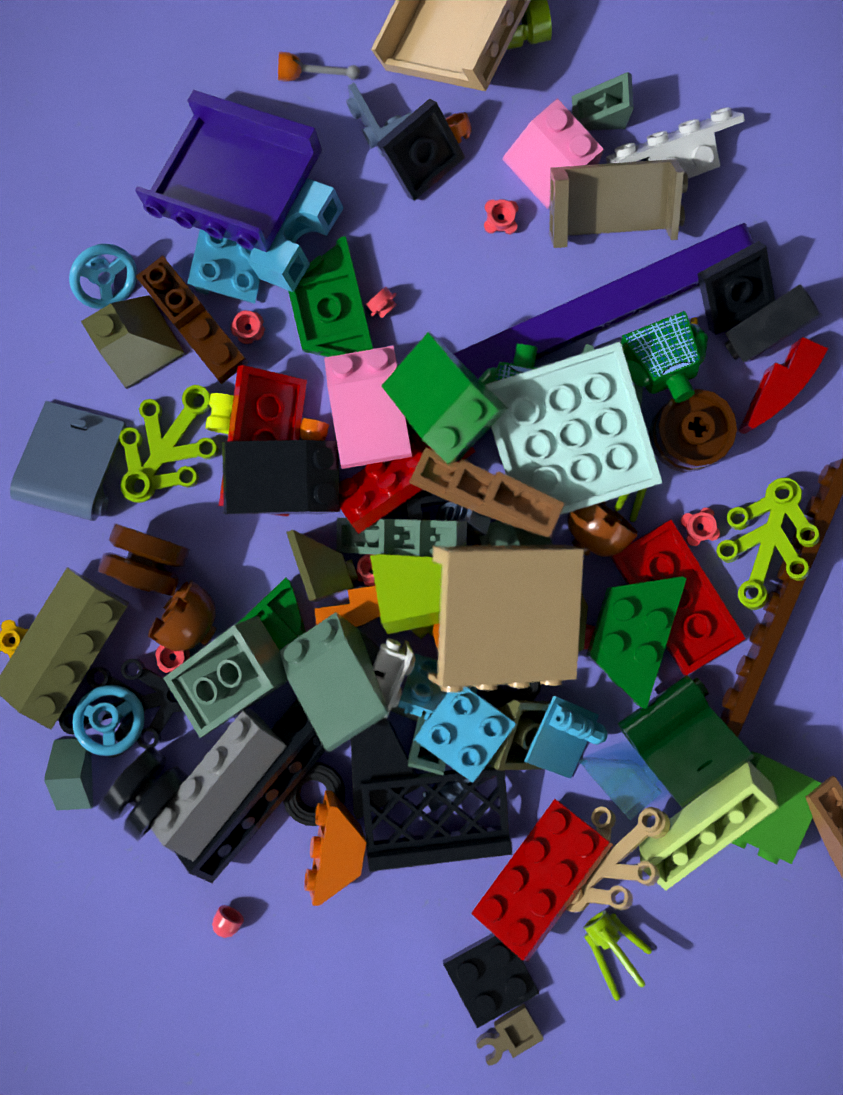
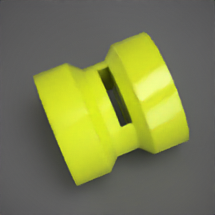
[205,393,234,434]

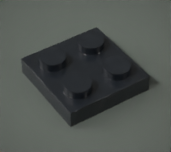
[377,99,466,201]
[697,241,775,335]
[443,933,540,1028]

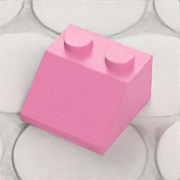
[503,98,604,209]

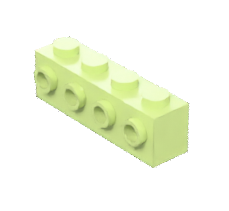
[639,761,779,890]

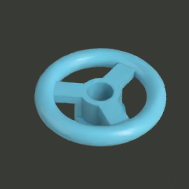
[69,244,137,309]
[73,685,144,756]

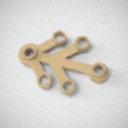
[566,806,670,913]

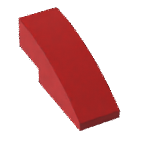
[738,337,828,434]

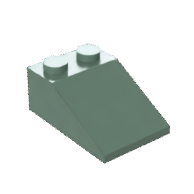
[279,612,389,752]
[164,616,288,738]

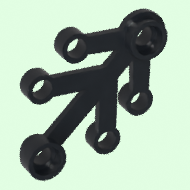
[59,658,183,758]

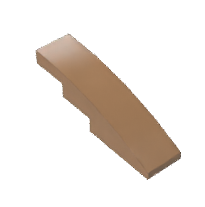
[409,448,565,537]
[805,776,843,879]

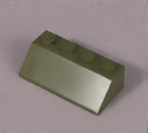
[0,567,129,730]

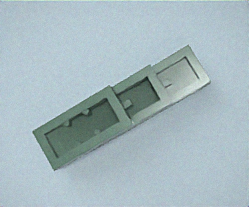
[336,517,467,557]

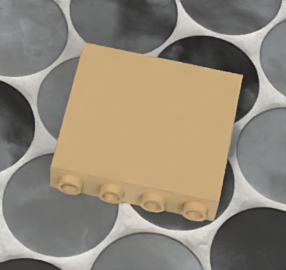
[371,0,531,91]
[428,544,584,692]

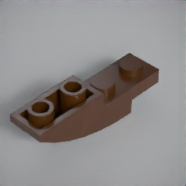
[135,255,249,385]

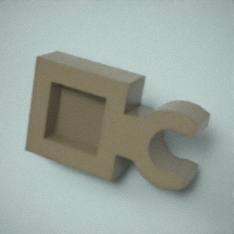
[476,1004,544,1066]

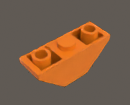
[304,790,367,906]

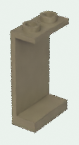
[549,159,688,248]

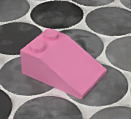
[324,345,412,469]

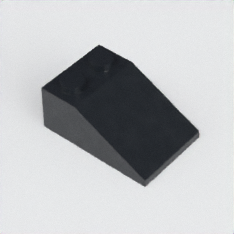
[222,440,340,514]

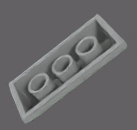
[149,708,287,861]

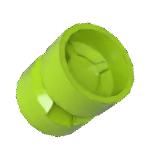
[507,0,552,50]

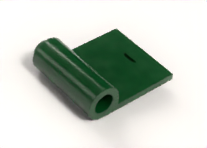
[617,676,754,808]

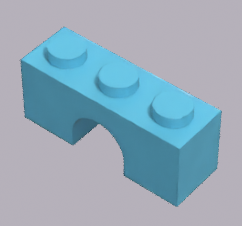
[247,178,343,292]

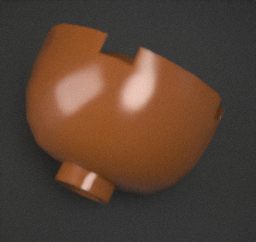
[567,501,638,557]
[148,580,216,652]

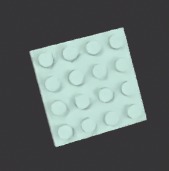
[485,342,662,515]

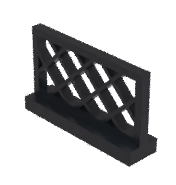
[361,766,513,872]

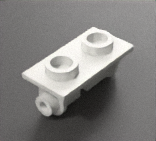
[373,639,415,718]

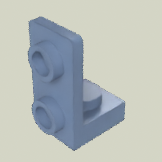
[346,82,412,157]

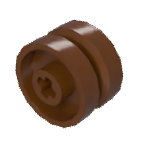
[649,389,737,472]
[98,523,190,596]

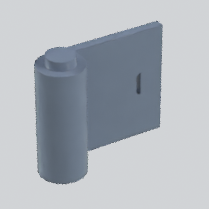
[10,401,126,521]

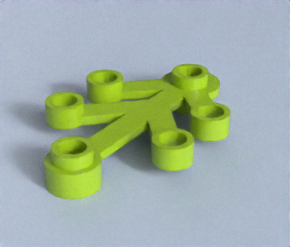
[119,385,218,503]
[717,478,820,610]

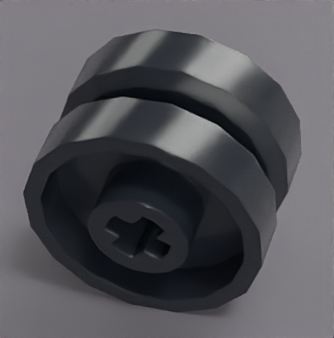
[98,746,189,841]

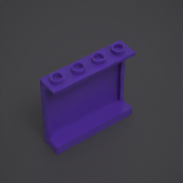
[135,90,322,252]

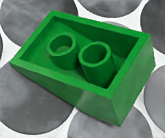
[381,332,508,465]

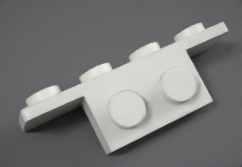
[606,107,745,178]

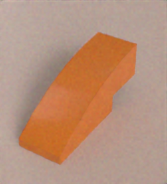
[315,586,380,627]

